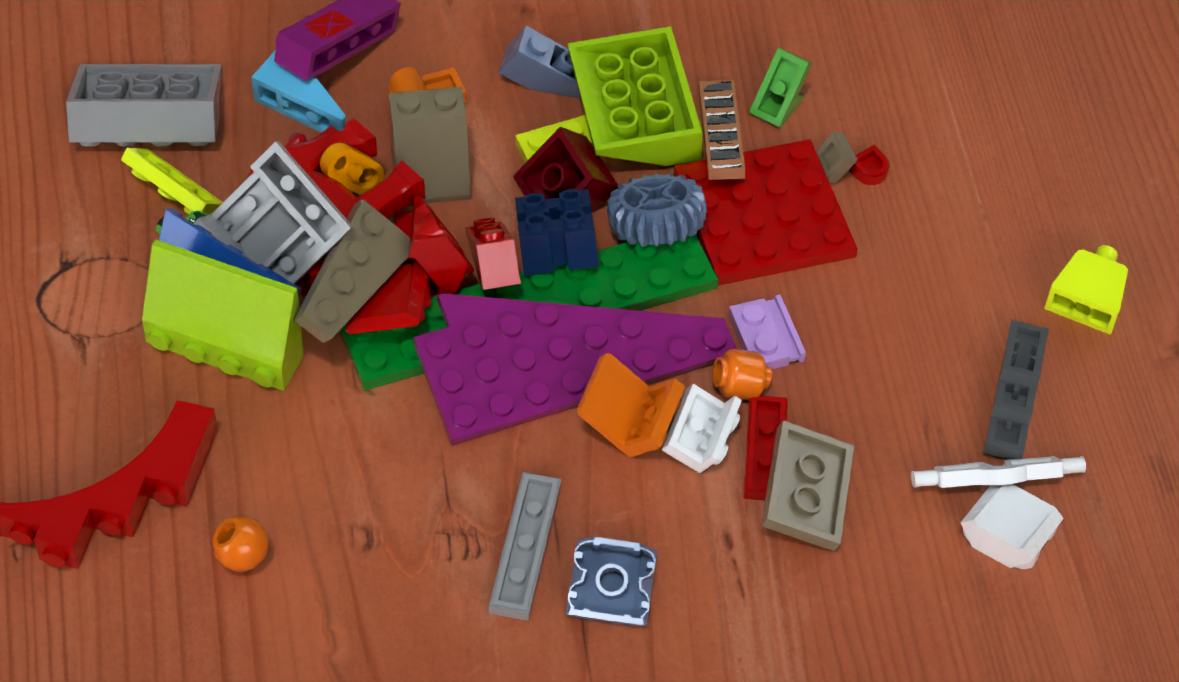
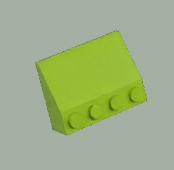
[567,26,703,166]
[142,239,304,391]

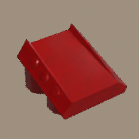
[408,195,475,294]
[345,259,432,334]

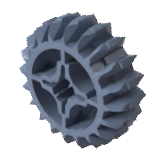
[607,173,707,247]

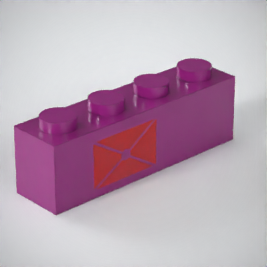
[274,0,401,82]

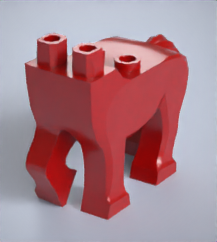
[247,118,426,299]

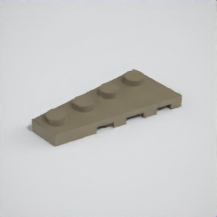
[294,199,410,343]

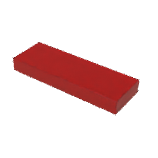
[743,395,788,501]

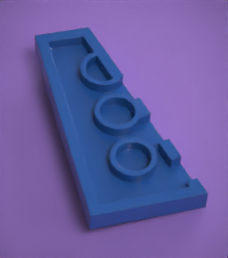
[159,208,301,298]

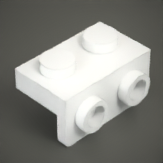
[661,384,742,473]

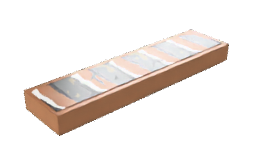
[699,80,745,180]

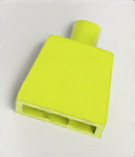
[1044,245,1128,335]

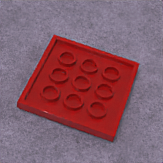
[673,139,858,286]

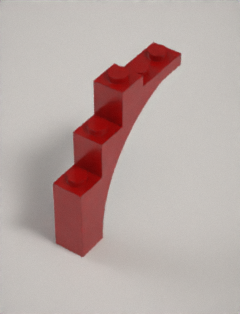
[0,400,217,569]

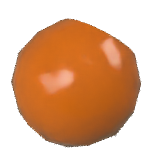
[212,515,270,572]

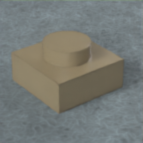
[816,131,857,184]

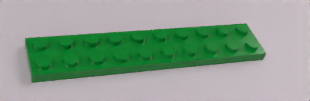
[340,235,718,391]

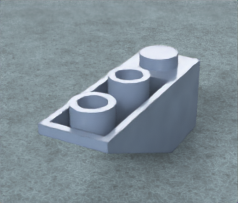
[498,26,581,99]

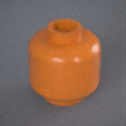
[712,349,772,400]

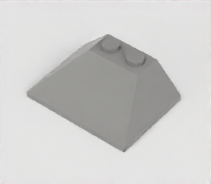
[193,141,354,284]

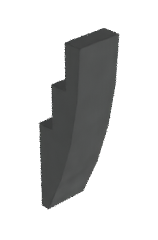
[983,320,1049,459]

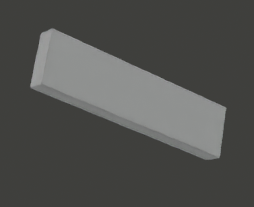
[489,472,561,621]

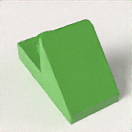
[749,48,812,127]

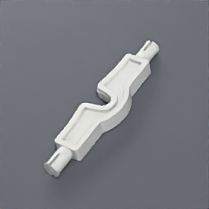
[911,456,1086,488]

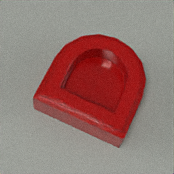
[848,144,890,185]

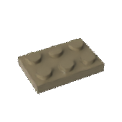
[761,420,854,551]

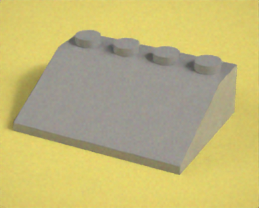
[66,64,222,146]

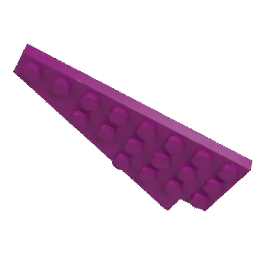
[413,293,737,446]

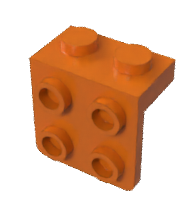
[577,353,685,458]

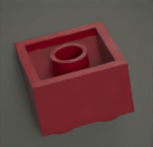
[513,127,618,213]

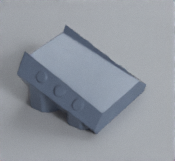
[566,537,657,626]

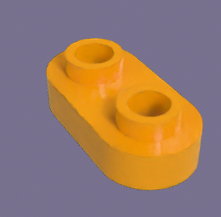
[320,143,384,195]

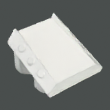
[961,484,1064,569]

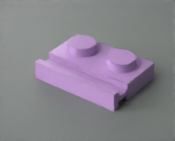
[728,294,806,370]

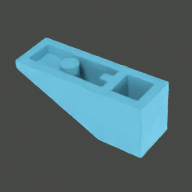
[251,50,346,133]

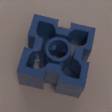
[515,189,598,276]

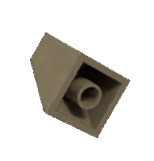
[389,87,471,205]

